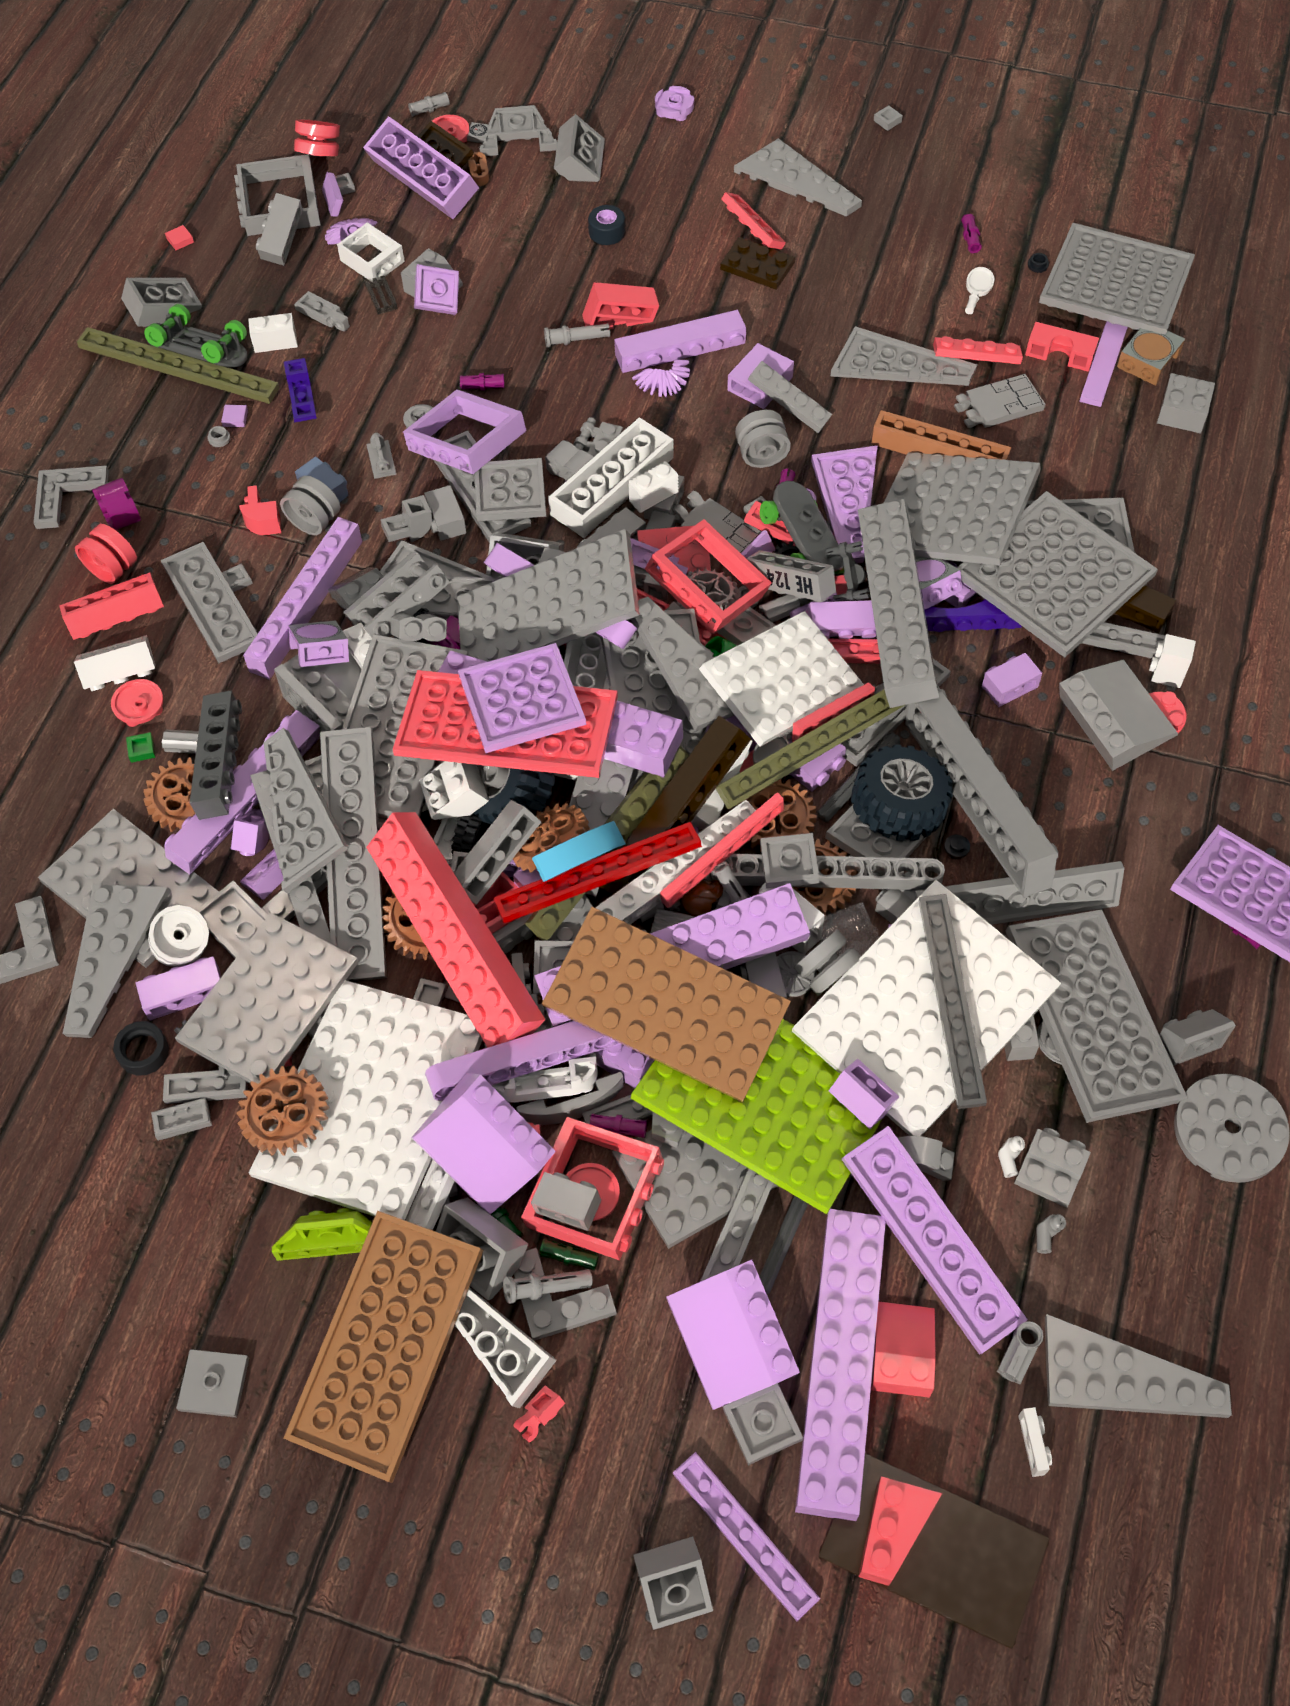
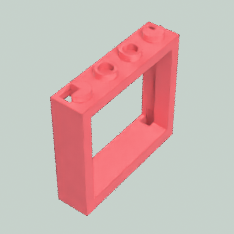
[645,519,772,634]
[521,1117,664,1261]

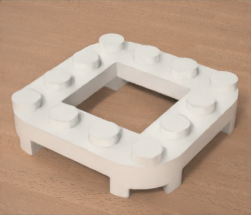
[485,1007,598,1102]

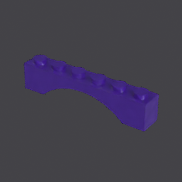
[925,600,1022,632]

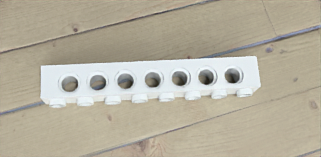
[588,800,756,924]

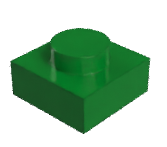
[126,732,156,763]

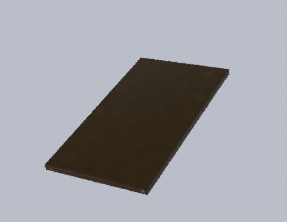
[819,1453,1049,1649]

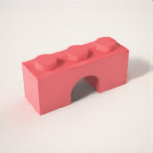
[1025,322,1099,372]

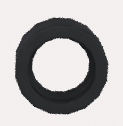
[113,1021,169,1076]

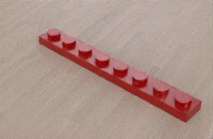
[493,822,702,924]

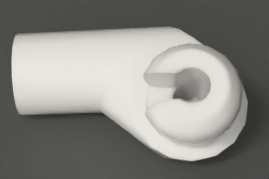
[998,1136,1025,1178]

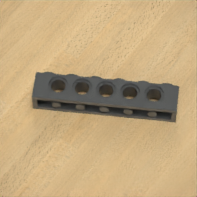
[190,690,242,820]

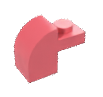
[239,486,282,535]

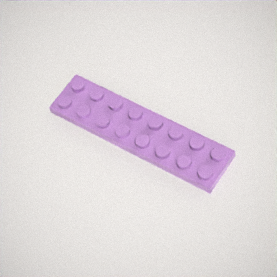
[841,1126,1028,1355]

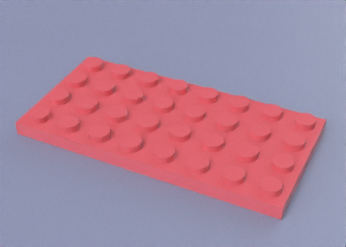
[393,670,618,778]

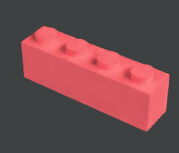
[59,573,164,640]

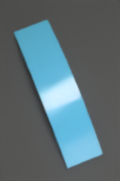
[532,821,626,882]

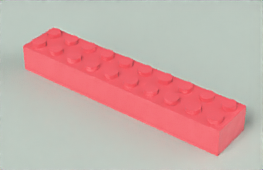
[366,812,546,1048]

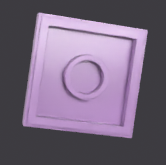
[414,264,459,315]

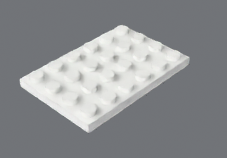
[699,611,864,747]

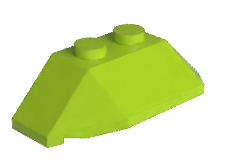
[272,1208,372,1261]

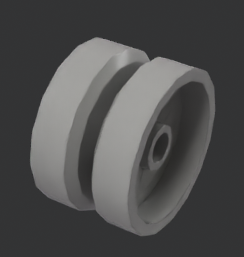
[735,410,791,468]
[280,476,341,535]
[794,930,861,996]

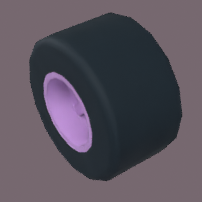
[588,205,626,245]

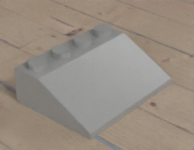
[283,651,361,723]
[1059,660,1178,771]

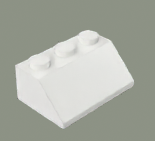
[74,635,156,691]

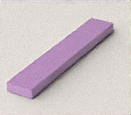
[1079,321,1128,407]
[673,1452,821,1621]

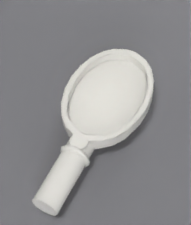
[965,267,994,314]

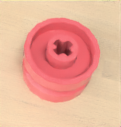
[294,119,340,156]
[75,523,137,584]

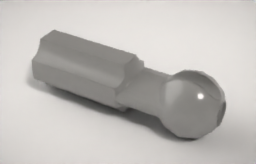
[759,594,813,623]
[162,729,237,754]

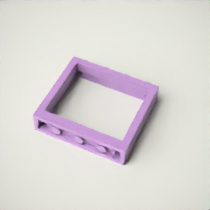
[403,390,526,474]

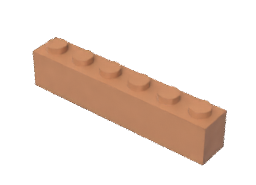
[872,410,1011,460]

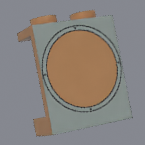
[1117,328,1185,386]

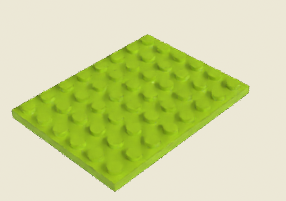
[631,1019,883,1214]

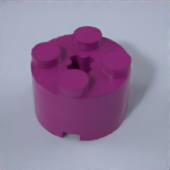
[92,478,141,530]

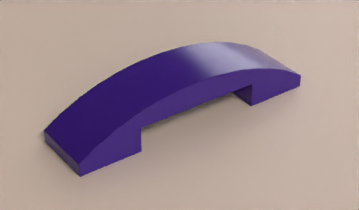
[284,358,317,422]

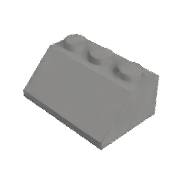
[554,114,605,182]
[486,533,564,578]
[436,1198,528,1300]

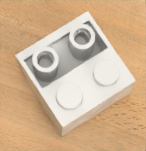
[419,761,489,820]

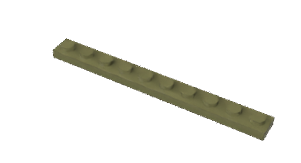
[77,327,280,404]
[716,689,905,810]
[525,746,689,941]

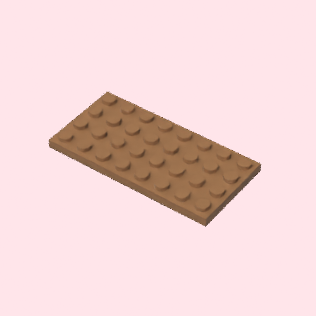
[542,907,791,1103]
[283,1210,484,1483]

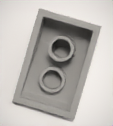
[121,278,202,327]

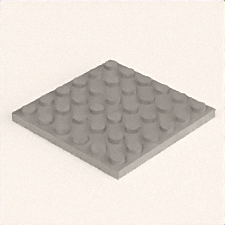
[1039,223,1195,335]
[884,452,1041,566]
[957,491,1158,658]

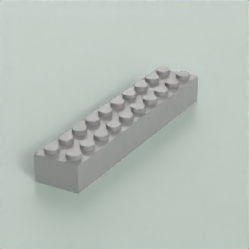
[858,499,939,708]
[905,685,1058,898]

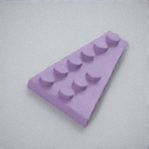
[811,445,878,564]

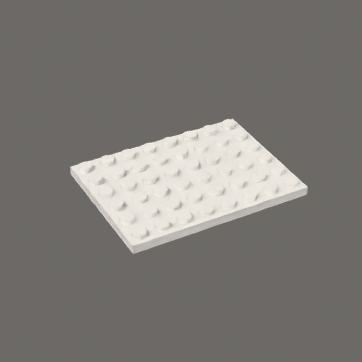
[792,880,1061,1136]
[249,980,483,1220]

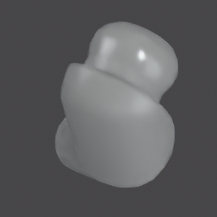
[1036,1214,1066,1254]

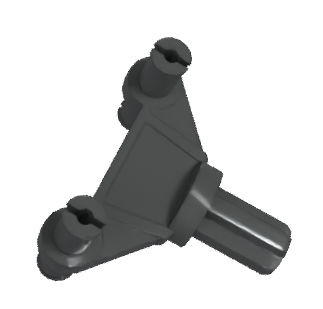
[826,541,870,602]

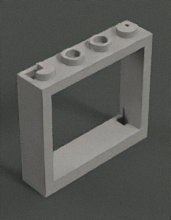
[234,154,321,236]

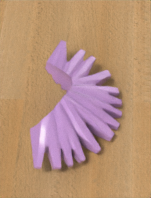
[325,218,377,244]
[632,360,690,397]

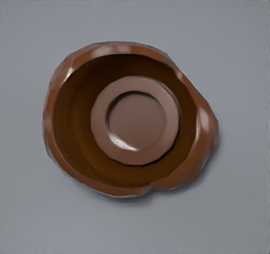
[680,879,723,917]

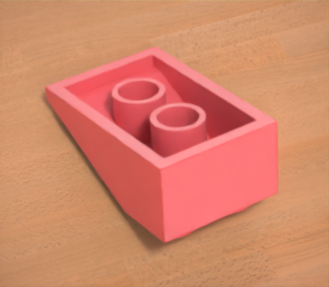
[871,1301,935,1398]

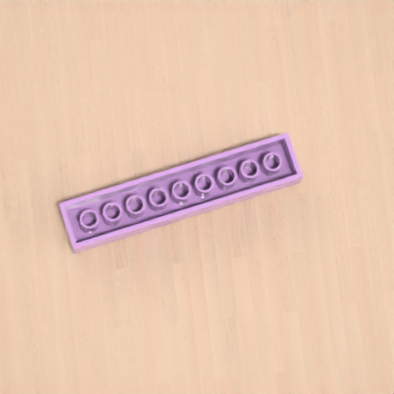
[438,651,683,777]
[534,883,810,1027]
[795,1209,886,1521]

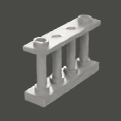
[343,551,450,638]

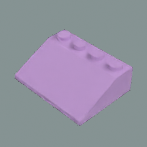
[411,1073,556,1214]
[666,1260,800,1410]

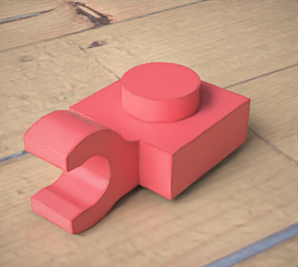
[513,1386,565,1442]

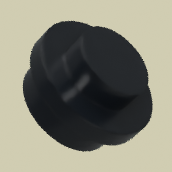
[1027,253,1049,273]
[944,834,970,859]

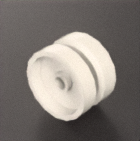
[148,905,209,967]

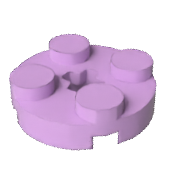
[655,86,694,121]

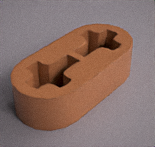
[468,152,489,186]

